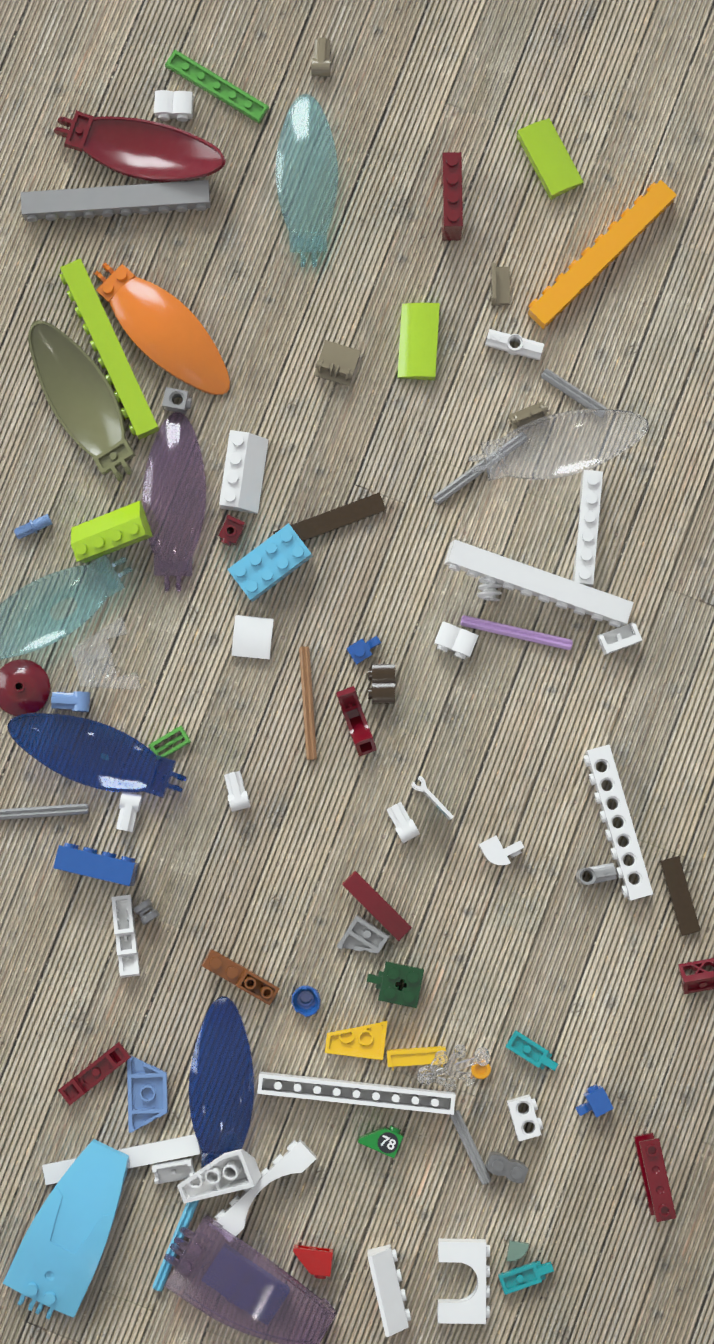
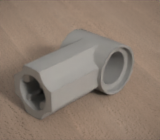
[576,863,616,885]

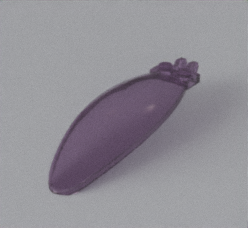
[143,412,206,591]

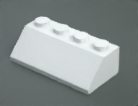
[219,430,269,514]
[367,1245,411,1337]

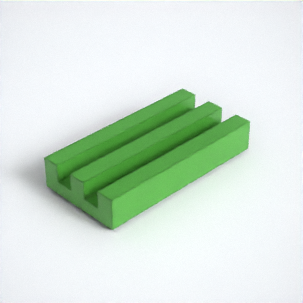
[148,725,191,762]

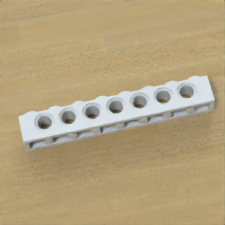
[583,745,653,900]

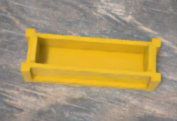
[387,1046,447,1070]

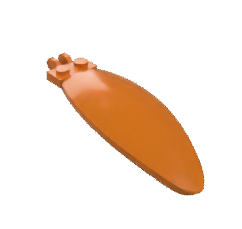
[94,263,230,395]

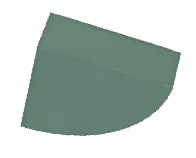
[506,1240,529,1261]

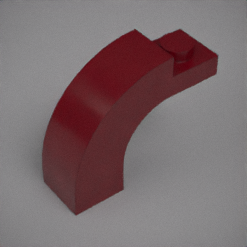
[336,686,377,757]

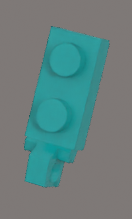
[505,1030,559,1071]
[498,1261,554,1295]

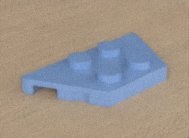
[127,1055,168,1133]

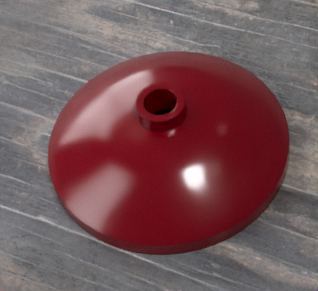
[0,659,51,717]

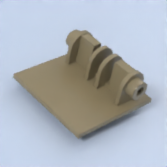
[314,340,361,386]

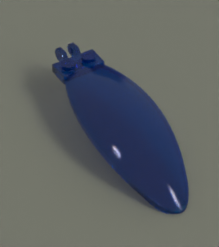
[7,713,187,798]
[189,996,254,1169]

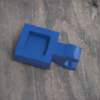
[346,636,381,665]

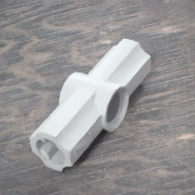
[485,329,544,361]

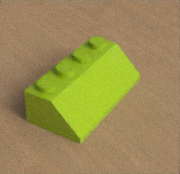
[71,501,153,563]

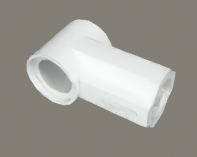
[224,771,251,812]
[116,792,142,832]
[387,802,420,843]

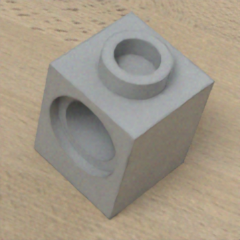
[162,387,192,414]

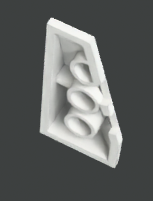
[177,1149,261,1204]

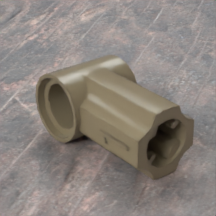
[311,37,331,77]

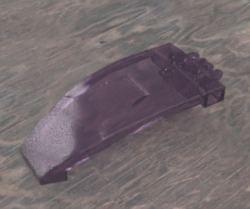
[164,1215,338,1344]

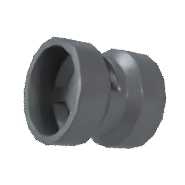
[133,899,160,925]

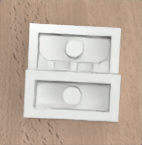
[232,615,274,659]

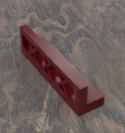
[678,958,714,994]

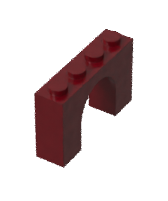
[441,152,463,241]

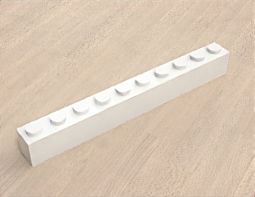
[444,540,634,627]
[257,1071,456,1115]

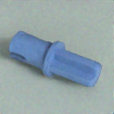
[14,514,52,539]

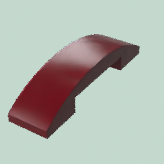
[58,1041,131,1106]

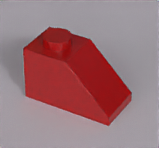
[293,1244,333,1279]

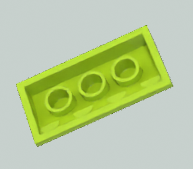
[516,118,584,200]
[397,303,440,381]

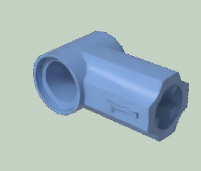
[51,691,90,712]

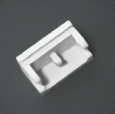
[597,622,642,656]
[152,1157,195,1184]

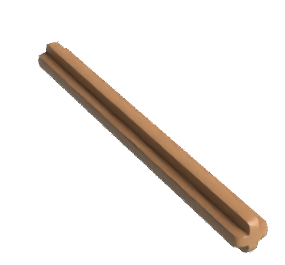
[299,646,317,760]

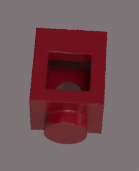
[218,515,246,547]

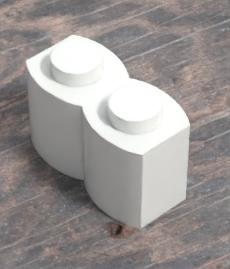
[154,90,194,122]
[434,622,479,660]

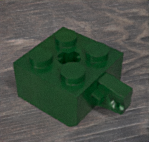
[366,961,424,1008]

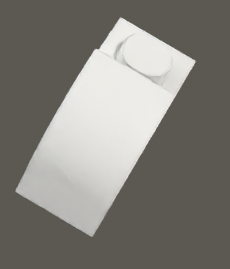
[478,836,524,865]

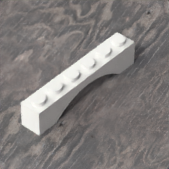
[572,470,603,587]
[214,1139,317,1242]

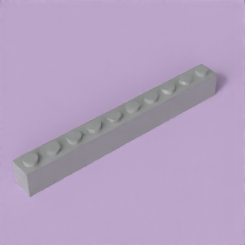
[20,180,211,222]

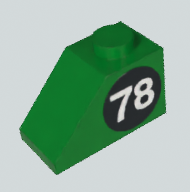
[358,1125,403,1158]

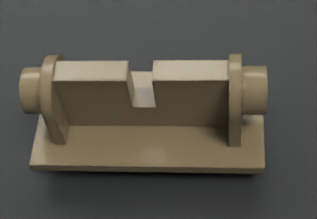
[508,401,550,433]

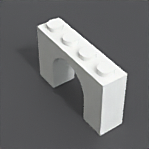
[437,1238,490,1324]

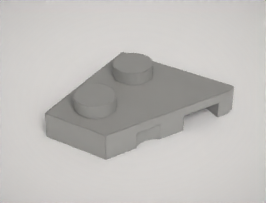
[336,915,389,953]

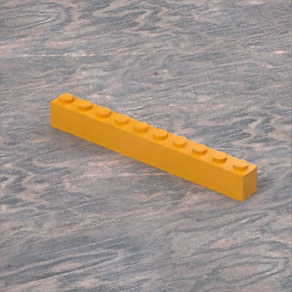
[528,180,677,330]

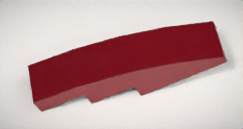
[342,871,412,941]

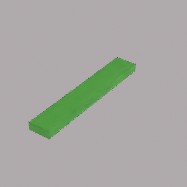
[165,50,269,124]

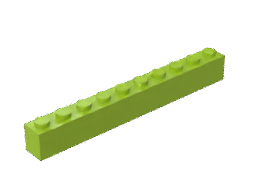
[59,258,160,440]

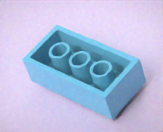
[227,523,313,602]

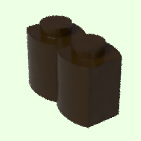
[368,664,395,704]

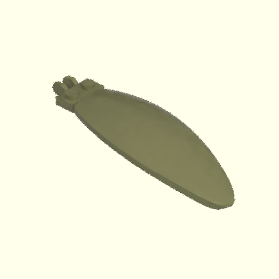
[28,320,136,482]

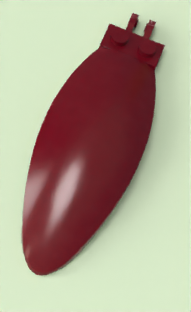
[54,110,226,182]

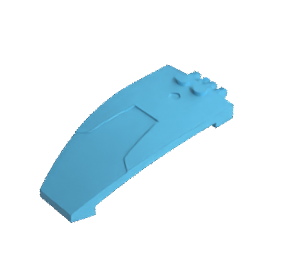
[3,1139,129,1319]

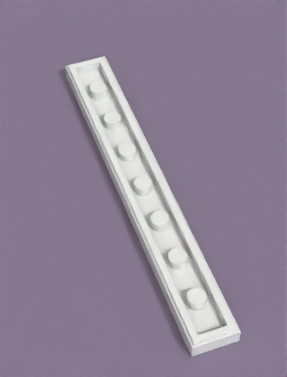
[42,1134,201,1185]

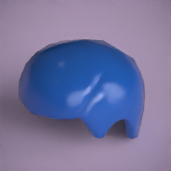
[291,985,321,1017]

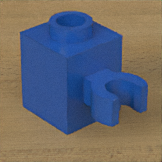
[576,1084,614,1118]

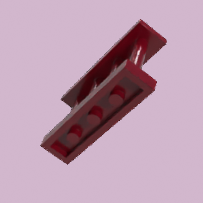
[633,1132,676,1222]

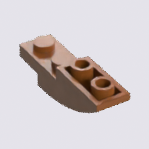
[201,948,280,1005]

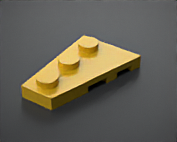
[325,1021,387,1060]

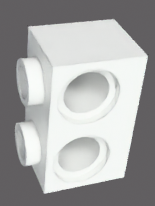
[507,1094,543,1141]

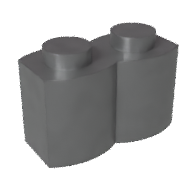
[485,1152,528,1183]

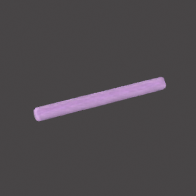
[460,615,573,650]

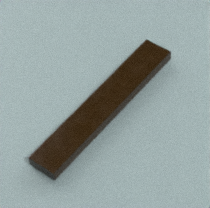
[273,492,386,542]

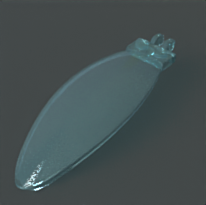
[276,94,338,267]
[0,555,133,659]

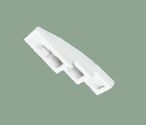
[111,894,140,978]

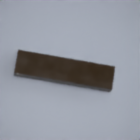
[660,856,701,936]

